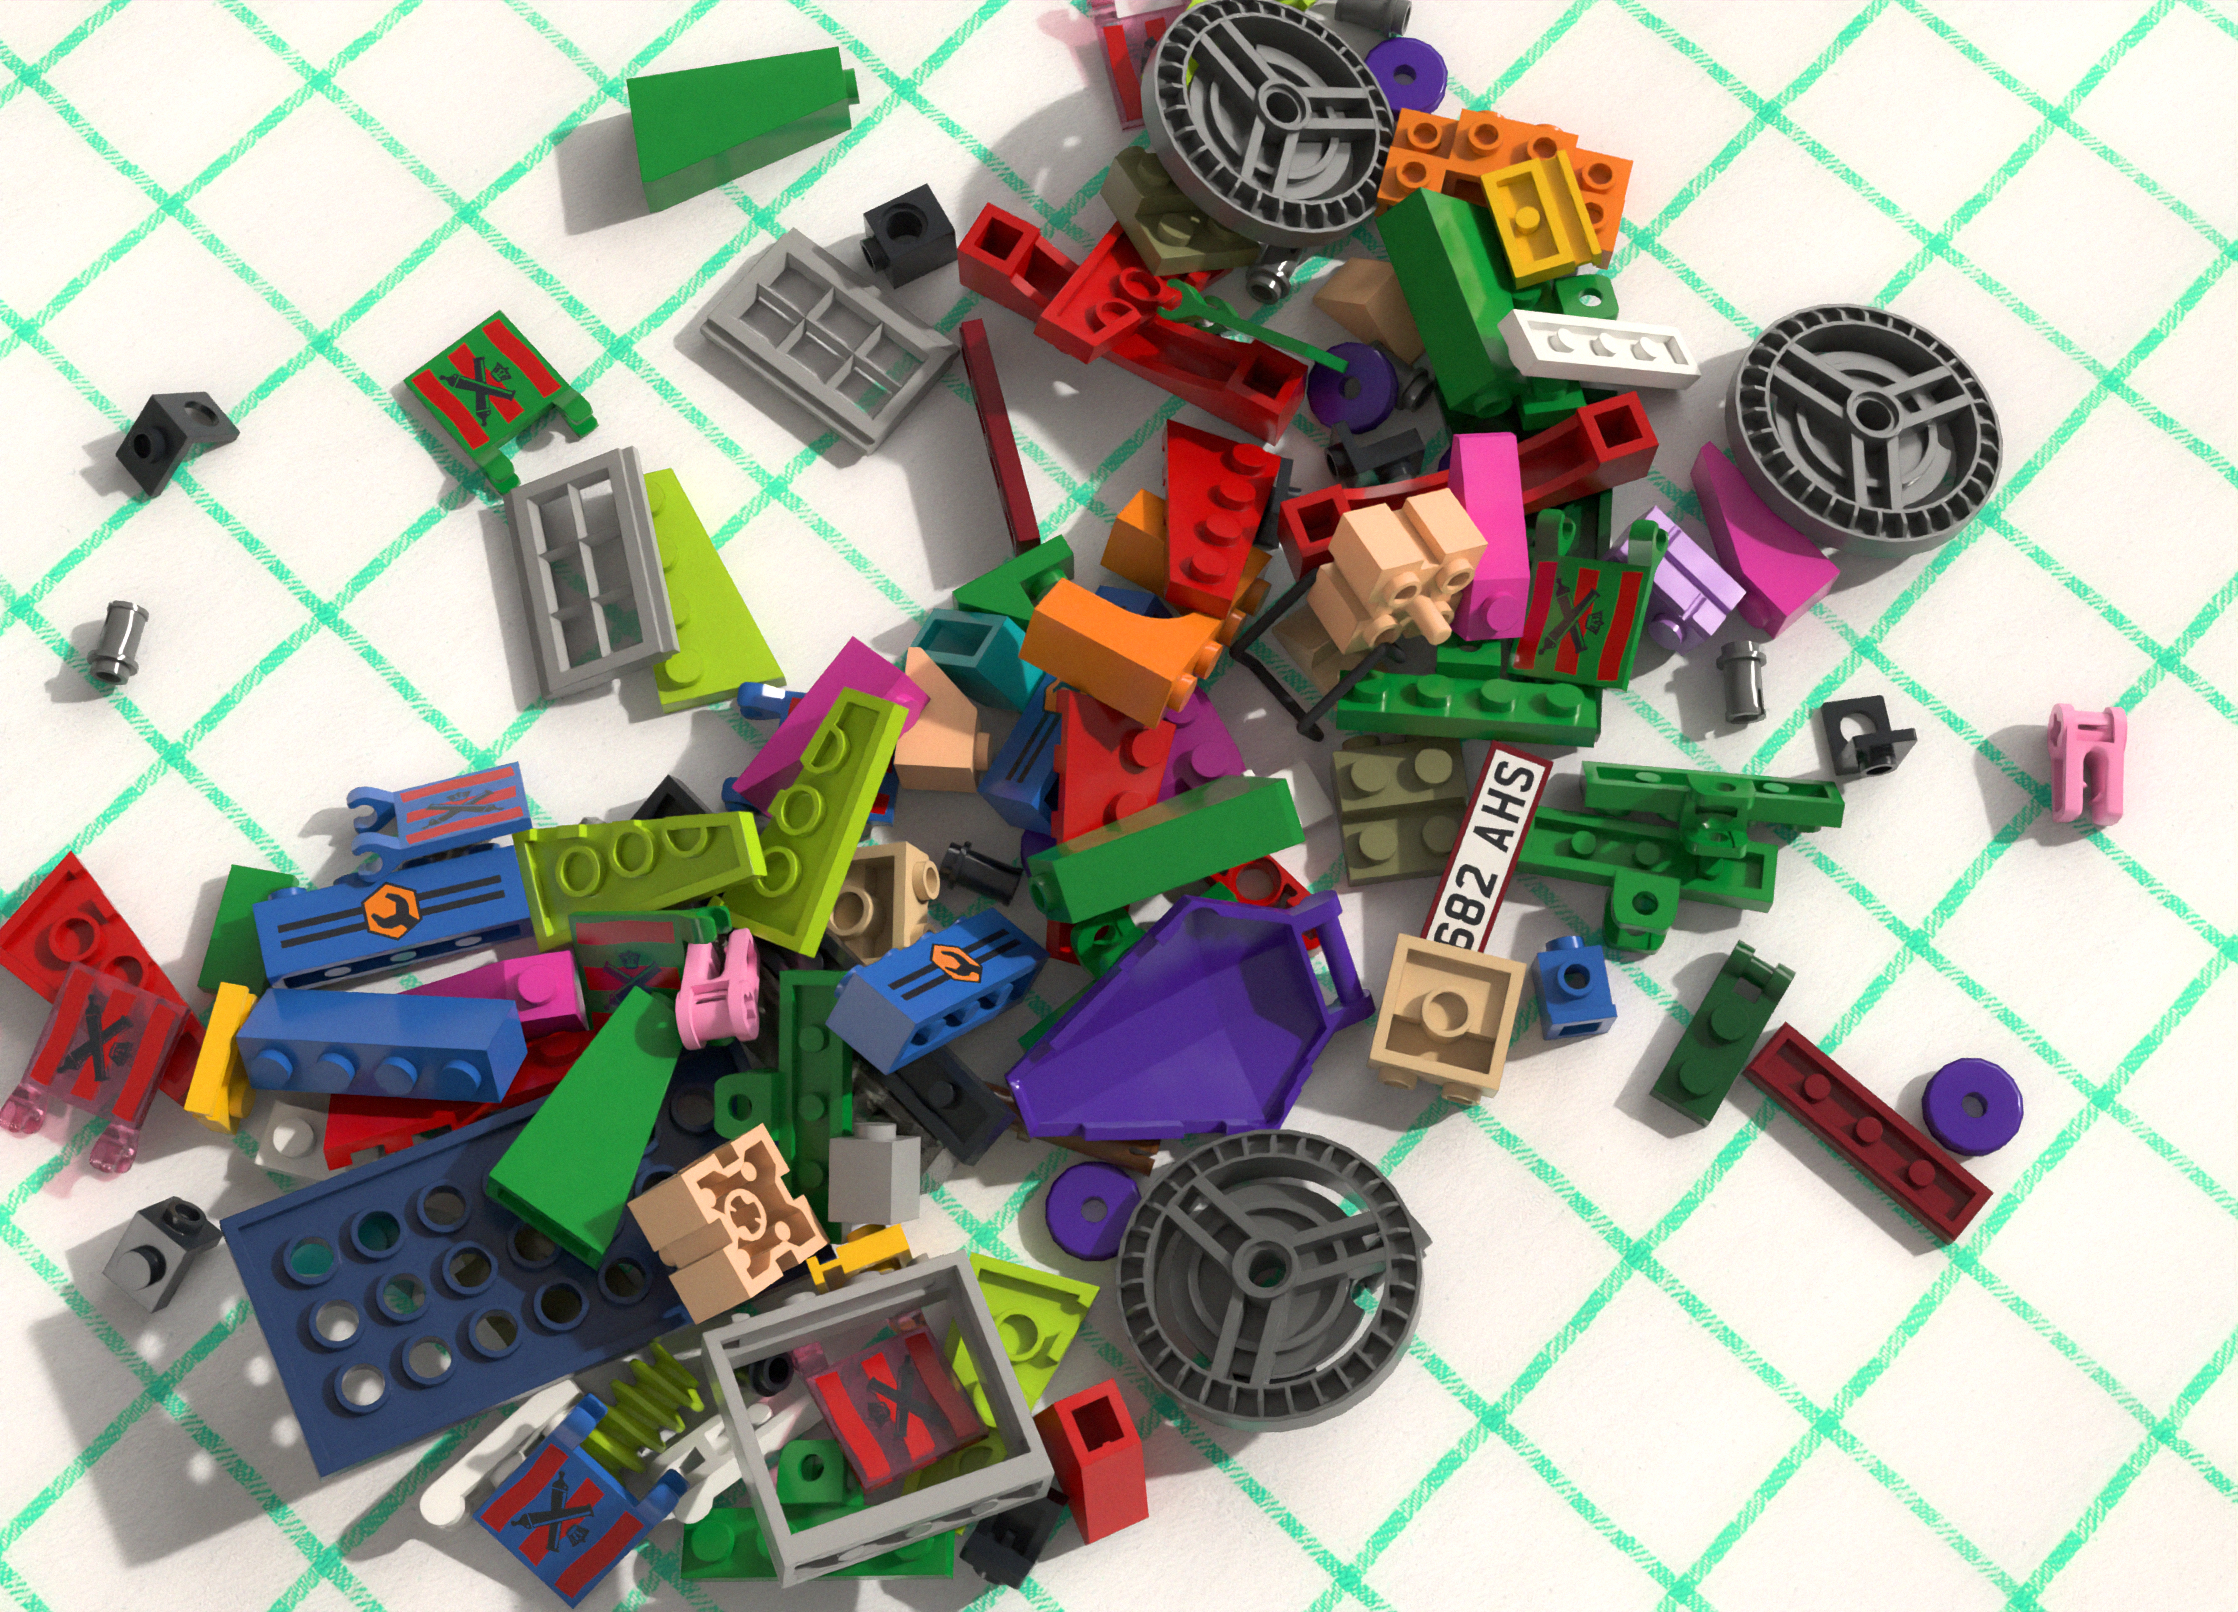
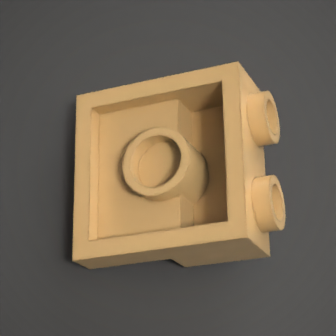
[827,841,940,966]
[1366,933,1527,1106]

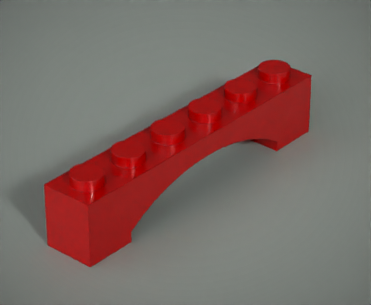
[957,202,1309,447]
[1277,391,1659,583]

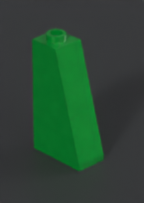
[626,46,860,213]
[1375,187,1532,418]
[1026,775,1306,924]
[485,985,683,1271]

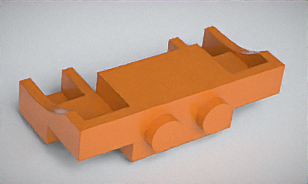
[1374,108,1634,270]

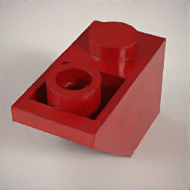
[1032,1378,1149,1546]

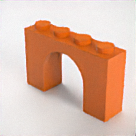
[1018,488,1273,730]

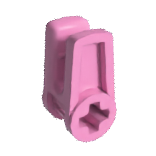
[2047,703,2127,826]
[675,928,760,1051]

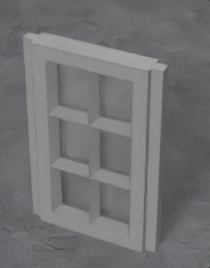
[700,227,960,457]
[503,446,680,701]

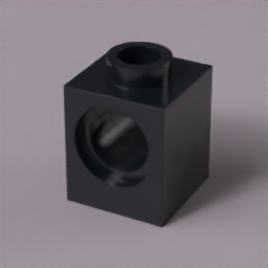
[860,183,958,290]

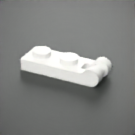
[648,1355,829,1524]
[420,1378,585,1532]

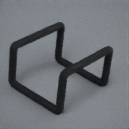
[1229,568,1407,742]

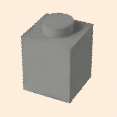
[828,1122,921,1225]

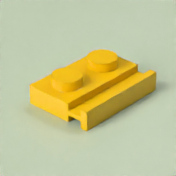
[1480,149,1602,290]
[183,982,260,1136]
[806,1223,913,1295]

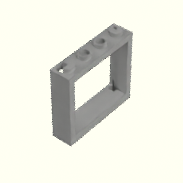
[701,1249,1055,1589]

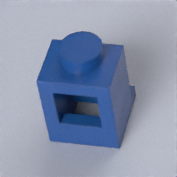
[1531,936,1618,1041]

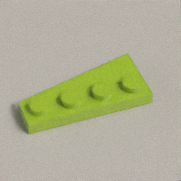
[643,468,787,714]
[707,687,909,958]
[511,811,768,953]
[901,1252,1101,1537]

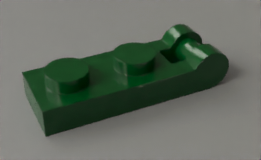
[1649,940,1796,1128]

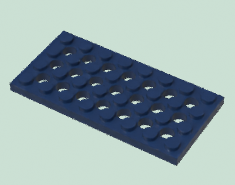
[219,1036,837,1483]

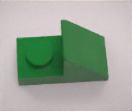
[952,534,1074,633]

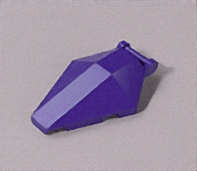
[1004,890,1376,1141]

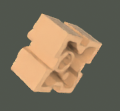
[1306,488,1488,655]
[627,1123,830,1325]

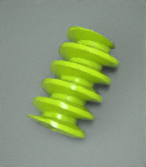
[579,1341,705,1490]

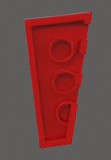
[1033,220,1234,365]
[1162,419,1281,620]
[1046,689,1177,966]
[0,851,207,1108]
[323,1029,597,1171]

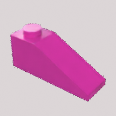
[1447,432,1530,641]
[1690,441,1841,639]
[731,636,931,818]
[396,950,588,1040]

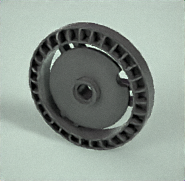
[1141,0,1396,249]
[1724,303,2003,558]
[1115,1129,1425,1433]

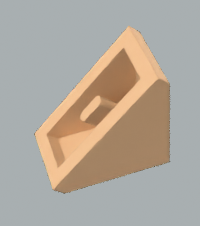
[1312,257,1426,366]

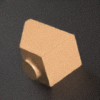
[894,647,993,793]

